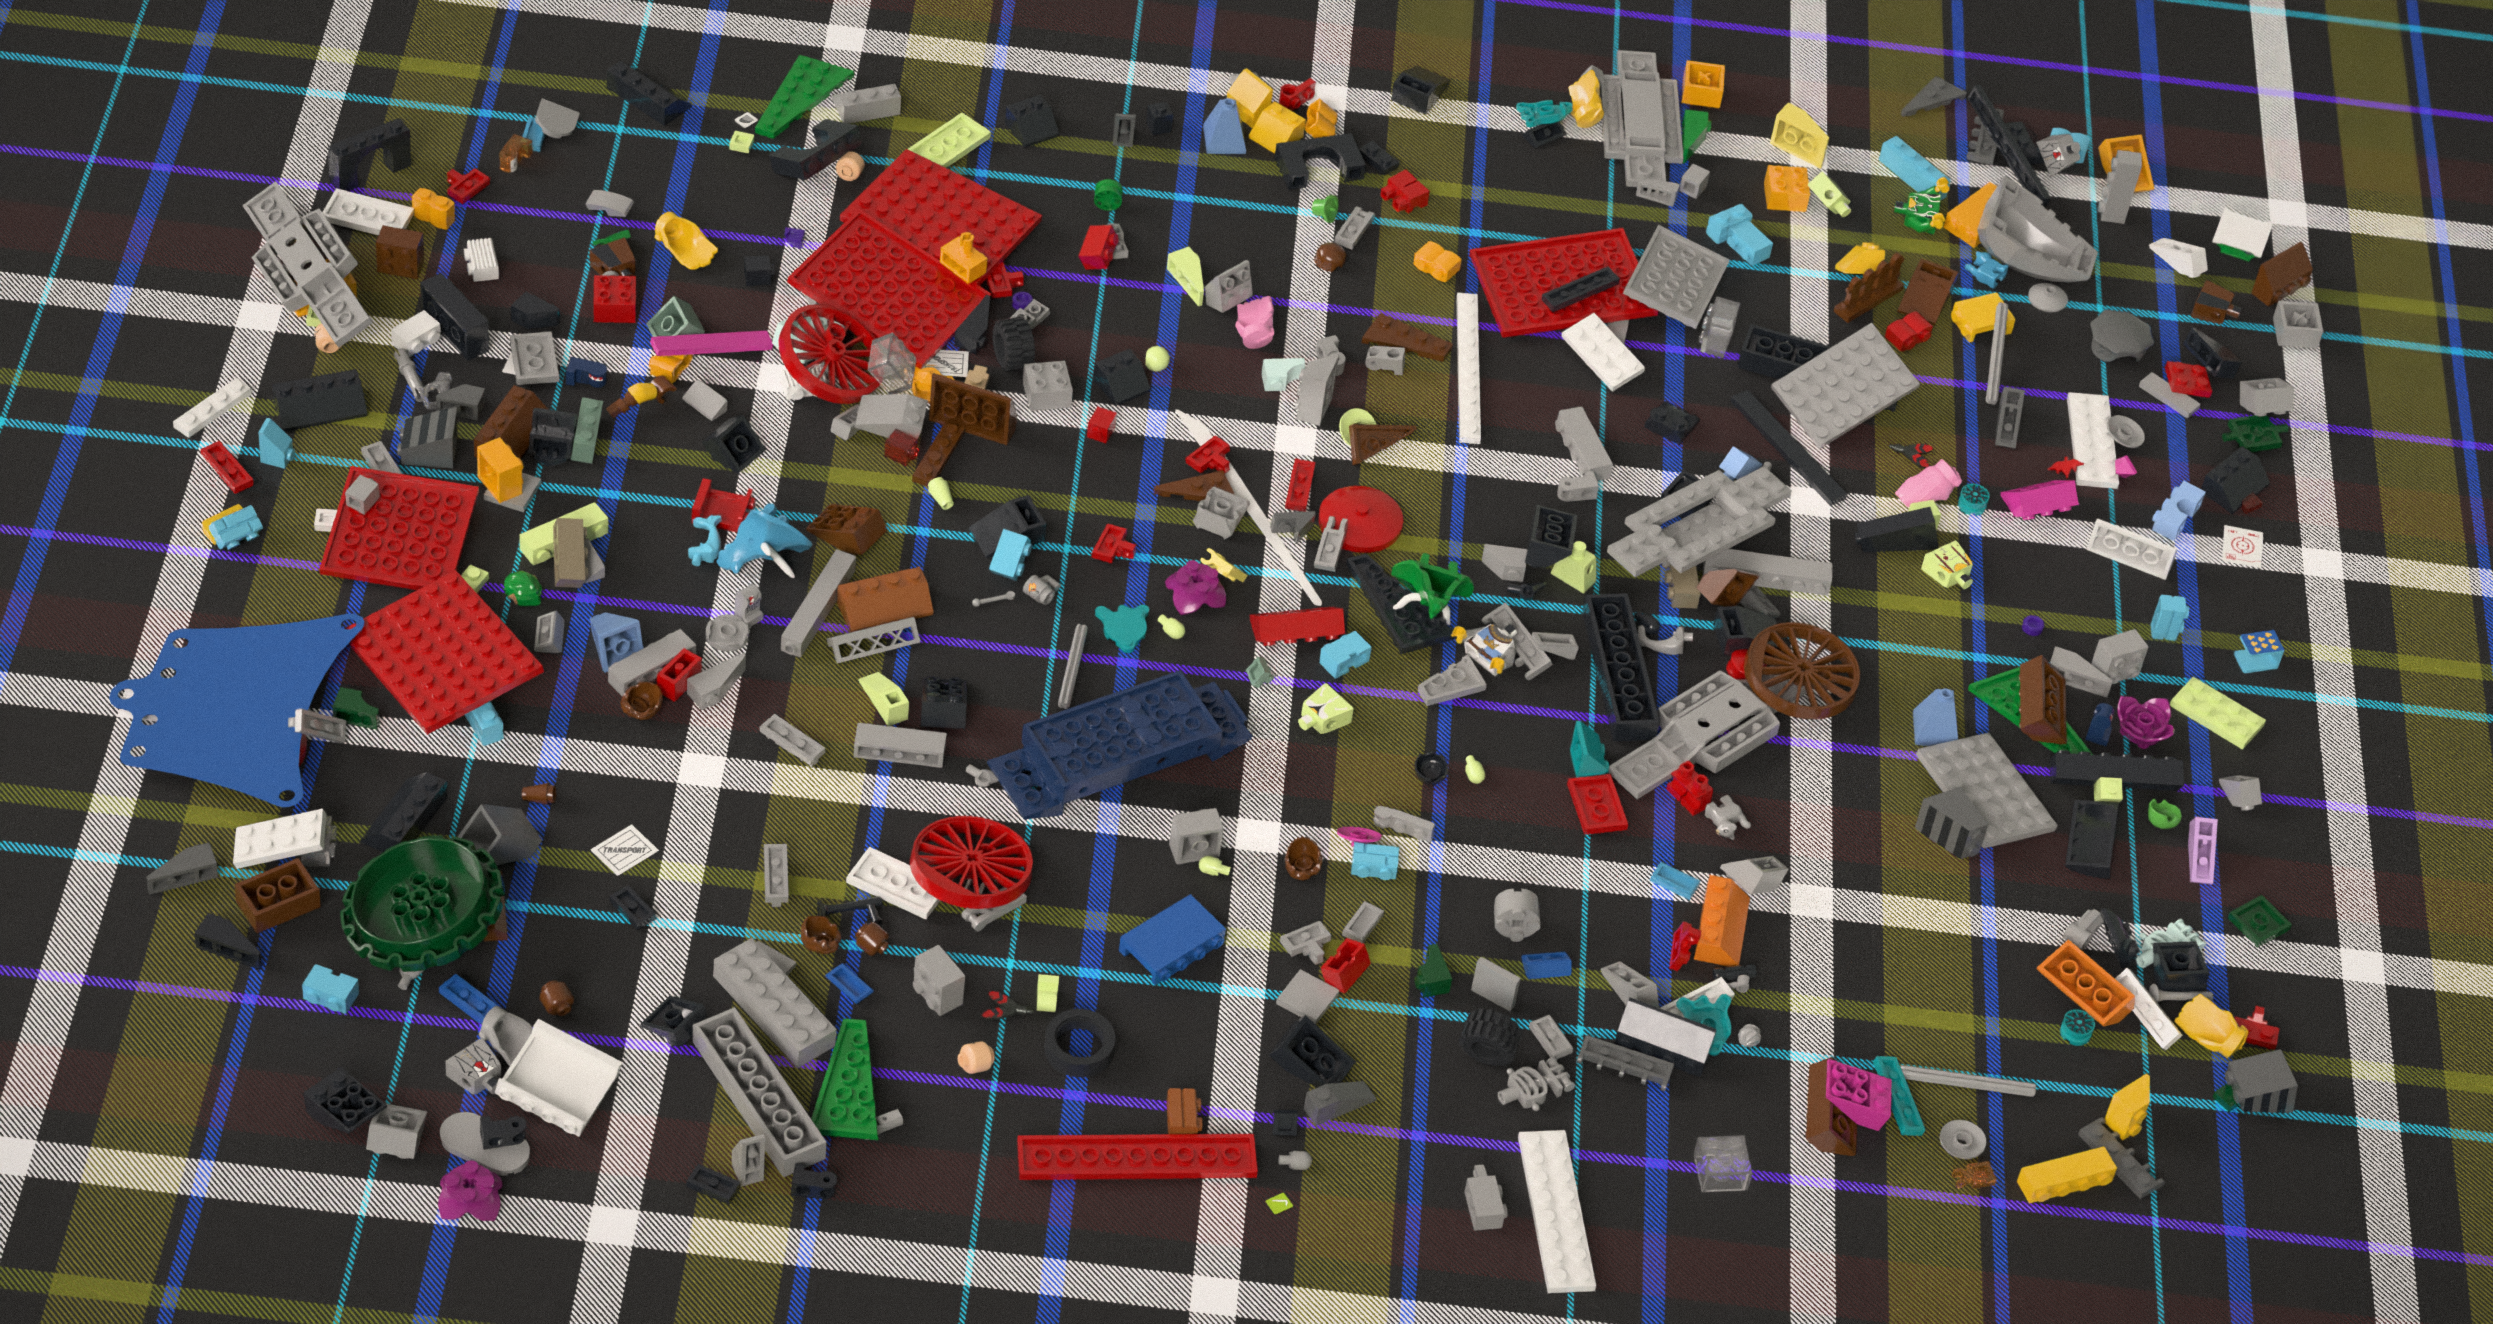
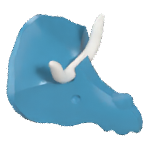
[716,503,813,578]

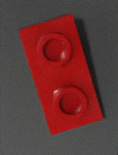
[1279,78,1316,111]

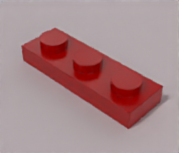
[201,440,254,494]
[1285,458,1315,512]

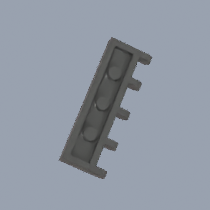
[1966,108,2004,165]
[1576,1035,1674,1091]
[2078,1117,2165,1199]

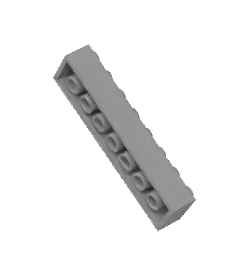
[693,1007,826,1177]

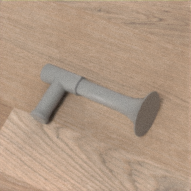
[2149,984,2213,1003]

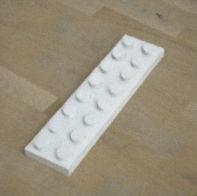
[1518,1130,1596,1293]

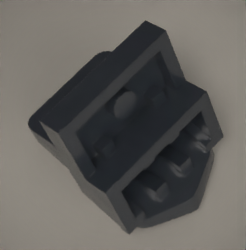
[528,408,577,467]

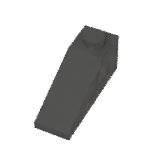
[1995,387,2025,449]
[147,843,218,895]
[1304,1081,1376,1126]

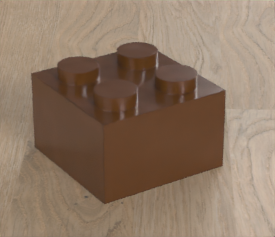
[376,225,424,279]

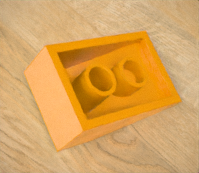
[2098,134,2155,193]

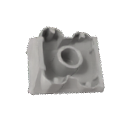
[1193,487,1250,540]

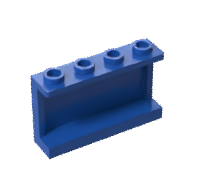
[1119,894,1226,985]

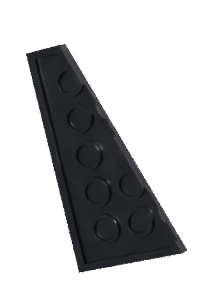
[1346,554,1457,654]

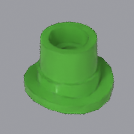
[1312,195,1338,223]

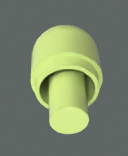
[1157,614,1185,639]
[1465,755,1485,784]
[1199,856,1231,876]

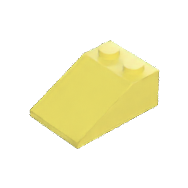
[1770,103,1829,169]

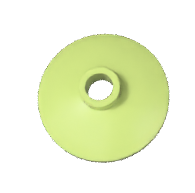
[1339,408,1376,446]

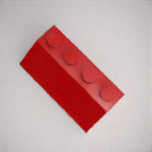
[1249,607,1345,646]

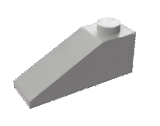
[2050,646,2113,697]
[687,653,746,710]
[1601,961,1659,1008]
[732,1134,765,1186]

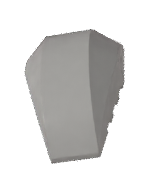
[1977,176,2098,282]

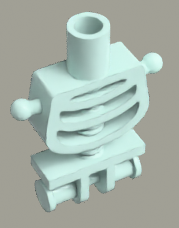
[2136,919,2206,968]

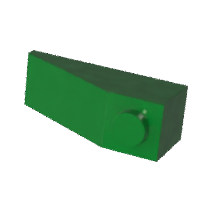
[1682,110,1711,163]

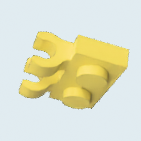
[1200,548,1248,582]

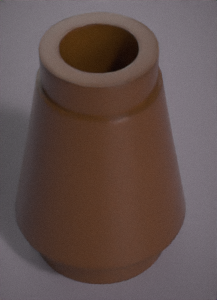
[522,783,557,805]

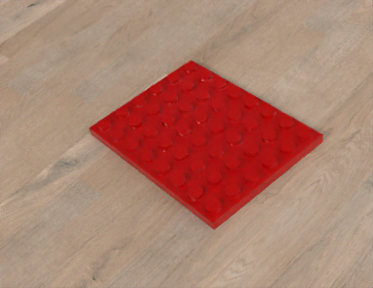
[840,149,1042,286]
[787,209,992,369]
[1469,228,1658,338]
[344,570,544,735]

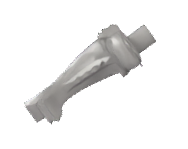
[1638,625,1693,655]

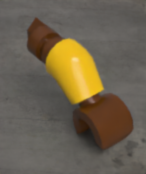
[606,375,677,419]

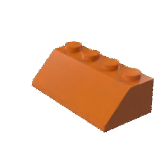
[1694,875,1750,967]
[2037,940,2135,1027]

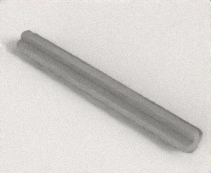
[1058,624,1088,709]

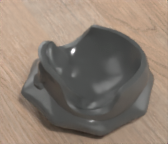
[2090,310,2154,362]

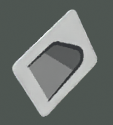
[735,112,758,128]

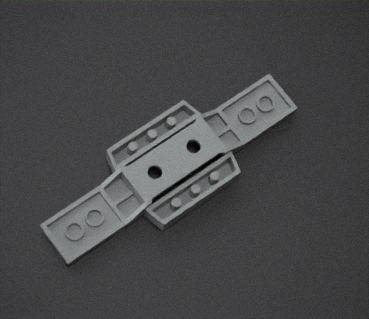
[242,181,373,347]
[1608,652,1807,799]

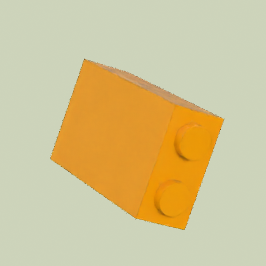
[1943,182,1997,248]

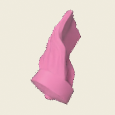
[1235,296,1274,349]
[1895,459,1962,507]

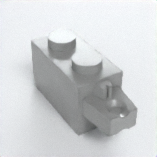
[1464,1165,1507,1231]

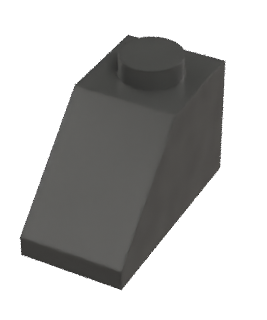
[1113,113,1136,147]
[436,384,485,421]

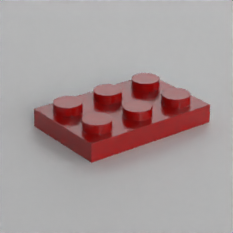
[1567,774,1628,835]

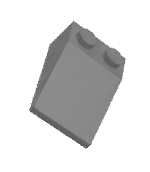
[855,394,928,446]

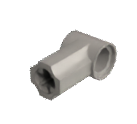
[2063,909,2103,950]

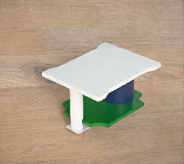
[2213,208,2273,262]

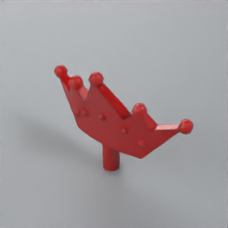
[2047,457,2084,479]

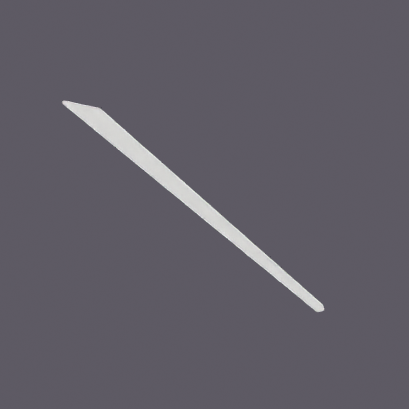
[1175,410,1322,606]

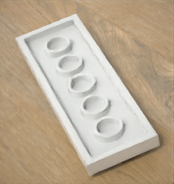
[2067,392,2119,489]

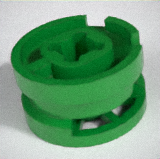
[1094,179,1123,211]

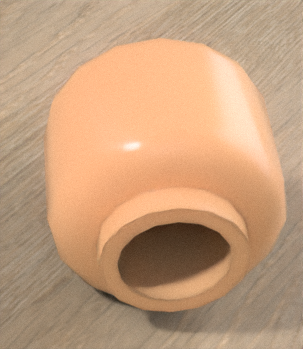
[836,152,865,181]
[314,323,342,353]
[958,1041,994,1074]

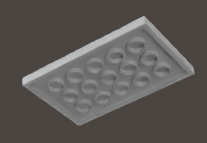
[1623,225,1730,329]
[1771,323,1920,449]
[1916,732,2058,849]

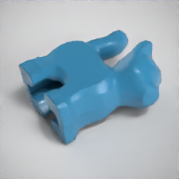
[1965,251,2009,289]

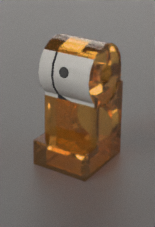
[499,134,532,173]

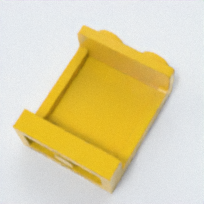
[1951,293,2016,343]

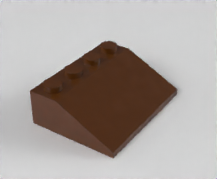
[929,373,1017,445]

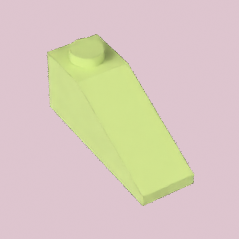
[1167,247,1204,306]

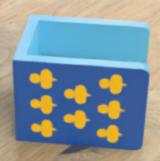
[2234,630,2284,673]

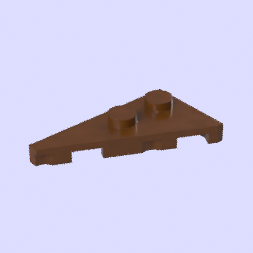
[1349,424,1417,465]
[1153,470,1235,501]

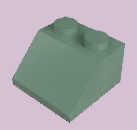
[646,296,705,337]

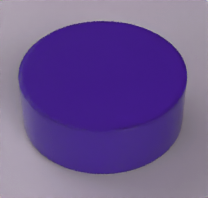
[1012,292,1033,310]
[2022,615,2044,636]

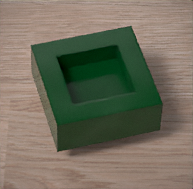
[2213,1084,2240,1112]

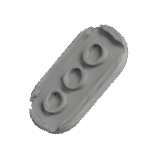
[440,1112,530,1176]

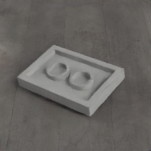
[510,332,559,385]

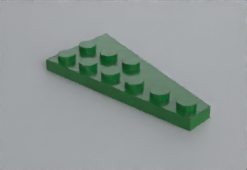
[755,55,855,139]
[1968,667,2093,755]
[811,1018,879,1140]

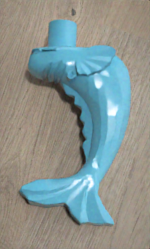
[688,515,721,566]

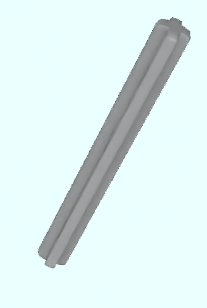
[1986,302,2008,405]
[1901,1065,2036,1097]

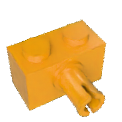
[940,232,987,284]

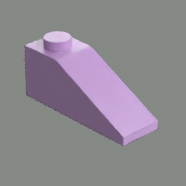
[2188,817,2218,885]

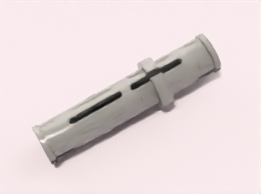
[394,348,428,402]

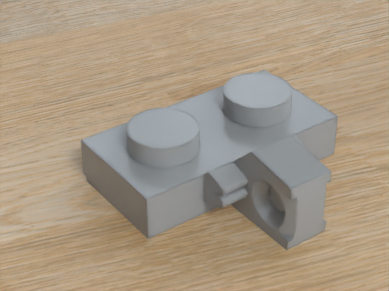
[1280,921,1331,965]

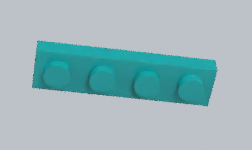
[1873,1056,1925,1136]

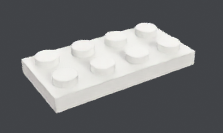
[322,188,414,235]
[1562,313,1645,392]
[233,809,326,869]
[846,847,940,919]

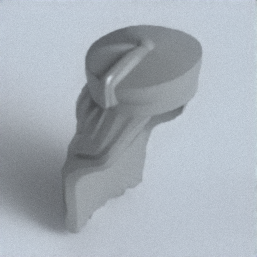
[479,1006,533,1066]

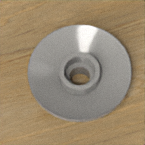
[2028,283,2068,312]
[2107,415,2145,448]
[1940,1120,1986,1159]

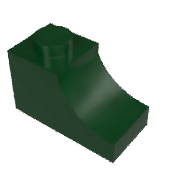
[332,687,380,730]
[1414,944,1452,998]

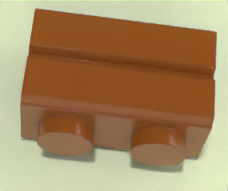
[1166,1088,1202,1134]

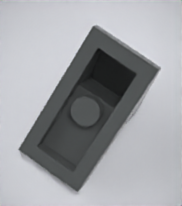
[1270,511,1315,544]

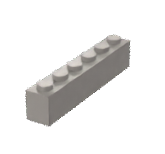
[1702,549,1832,596]

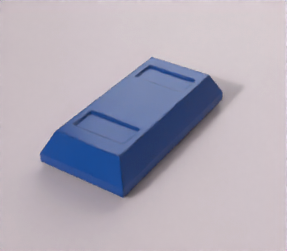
[825,963,874,1004]

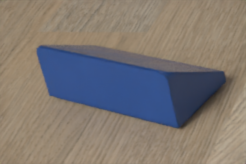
[1521,952,1571,979]

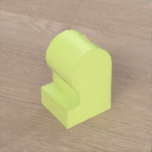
[1037,974,1059,1012]

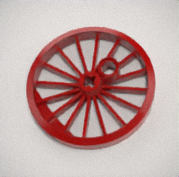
[778,304,885,404]
[910,816,1033,909]

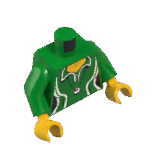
[1894,177,1949,234]

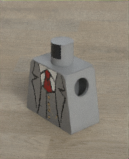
[2036,134,2081,176]
[446,1038,501,1094]

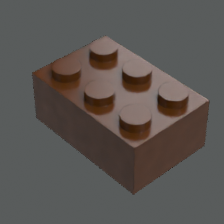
[234,858,321,933]

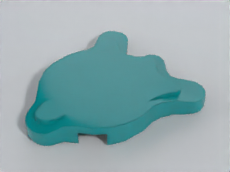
[1516,100,1573,127]
[1095,605,1149,653]
[1676,994,1731,1056]

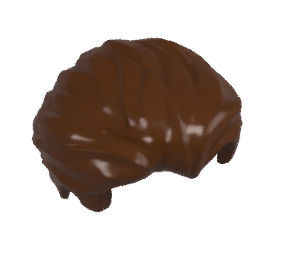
[620,681,663,720]
[1285,836,1323,880]
[800,916,842,954]

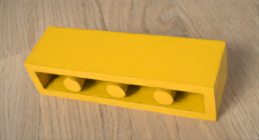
[2017,1146,2117,1204]

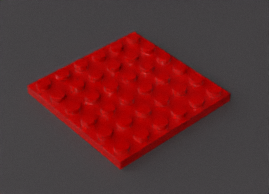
[319,466,479,590]

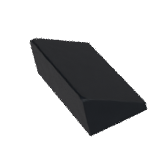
[1522,121,1567,148]

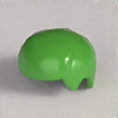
[2148,799,2182,829]

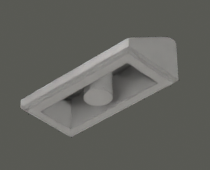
[682,379,727,421]
[584,538,605,583]
[534,611,565,653]

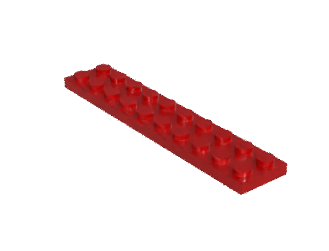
[1017,1134,1258,1180]

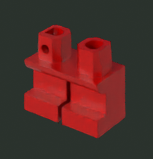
[1380,169,1430,214]
[1666,761,1713,816]

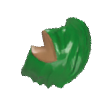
[503,571,542,606]

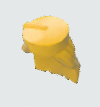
[1568,70,1604,128]
[655,211,718,270]
[2175,994,2248,1059]

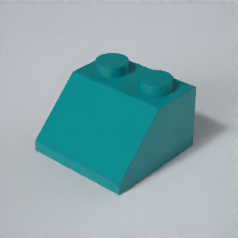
[1570,721,1609,778]

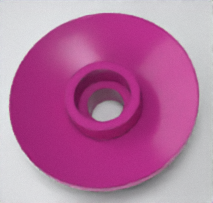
[1337,827,1382,847]

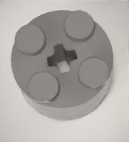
[1494,889,1540,942]

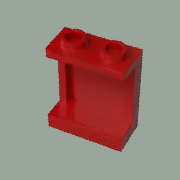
[692,478,756,532]

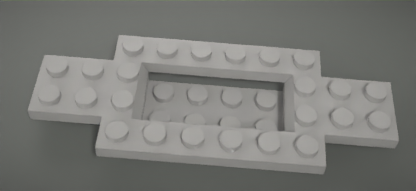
[1600,50,1683,188]
[1607,466,1792,577]

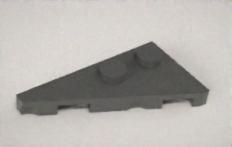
[1901,76,1967,117]

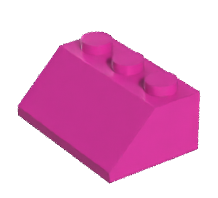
[2000,480,2079,520]

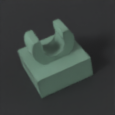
[1246,656,1275,688]

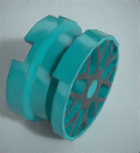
[1958,484,1990,516]
[2060,1010,2095,1046]

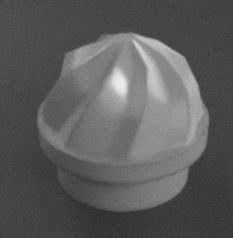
[1738,1024,1761,1048]

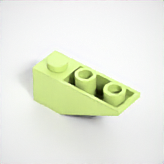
[859,672,909,726]

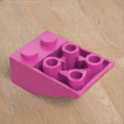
[1826,1059,1892,1131]

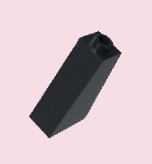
[1854,507,1938,552]

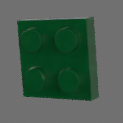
[2228,895,2292,948]

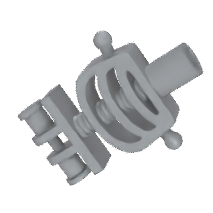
[1498,1057,1575,1111]

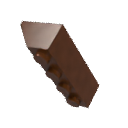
[474,385,549,459]
[2019,655,2067,745]
[1805,1057,1857,1156]

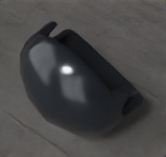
[1414,751,1448,785]

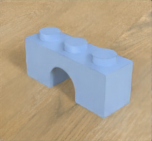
[2152,481,2206,541]

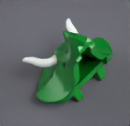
[1391,552,1474,625]

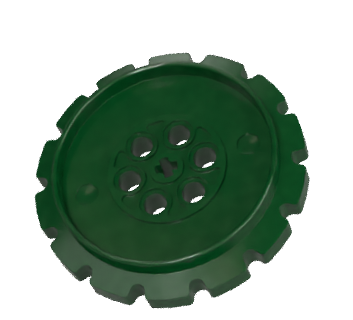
[340,835,505,972]

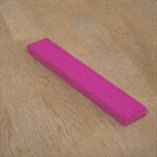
[650,331,774,356]

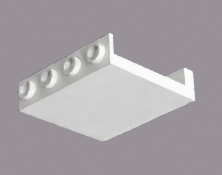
[495,1019,622,1137]

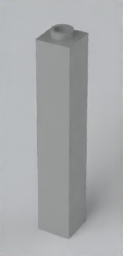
[781,549,856,658]

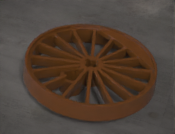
[1744,622,1860,720]

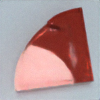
[2242,492,2263,514]

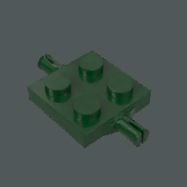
[2222,415,2289,452]

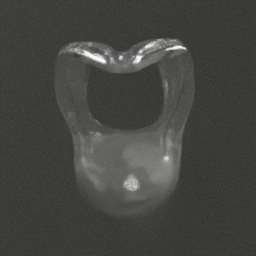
[419,372,452,410]

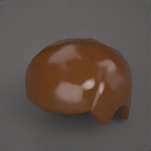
[1314,242,1347,272]

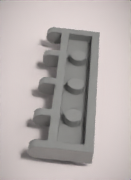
[1482,602,1553,680]

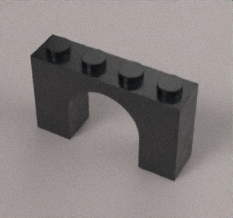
[328,118,411,191]
[769,119,863,180]
[1274,133,1366,190]

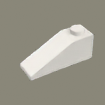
[2149,238,2208,278]

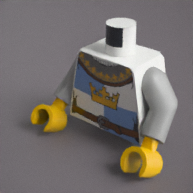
[1451,624,1517,676]

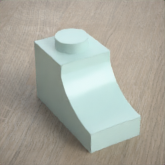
[1262,358,1305,391]

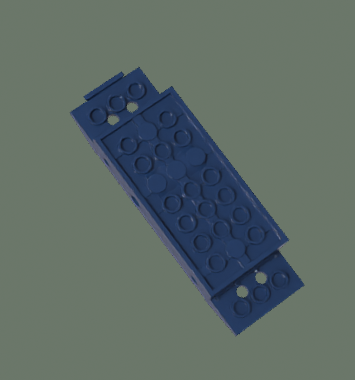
[987,670,1252,820]

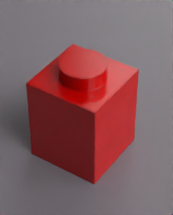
[1087,407,1117,443]

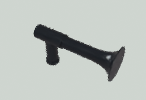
[817,897,882,925]

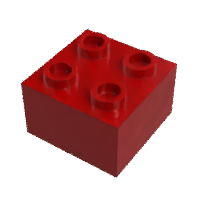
[594,275,636,323]

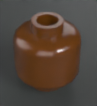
[854,922,890,956]
[539,980,575,1016]

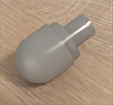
[1278,1151,1312,1170]

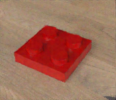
[2165,361,2212,398]

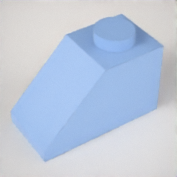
[1719,446,1762,481]

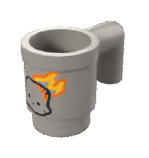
[1023,575,1061,605]

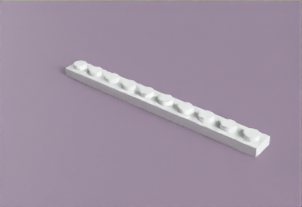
[1456,293,1481,444]

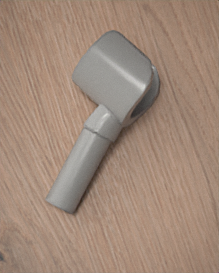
[1727,975,1749,993]

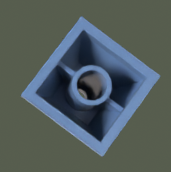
[1203,98,1246,154]
[590,612,643,673]
[1913,689,1958,746]

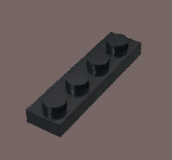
[1542,266,1620,312]

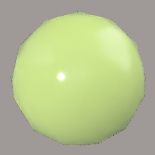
[1145,346,1170,372]

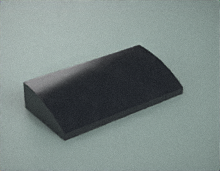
[2065,800,2119,879]

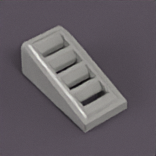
[1636,179,1680,207]
[830,404,860,440]
[1532,632,1579,660]

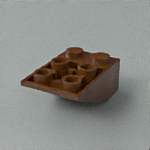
[1897,258,1958,326]
[806,504,887,555]

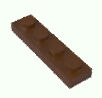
[912,421,965,487]

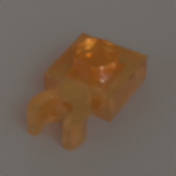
[1951,1161,1997,1189]

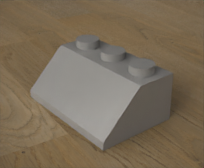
[832,84,901,124]
[1294,354,1339,426]

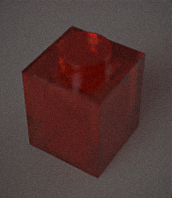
[884,429,919,466]

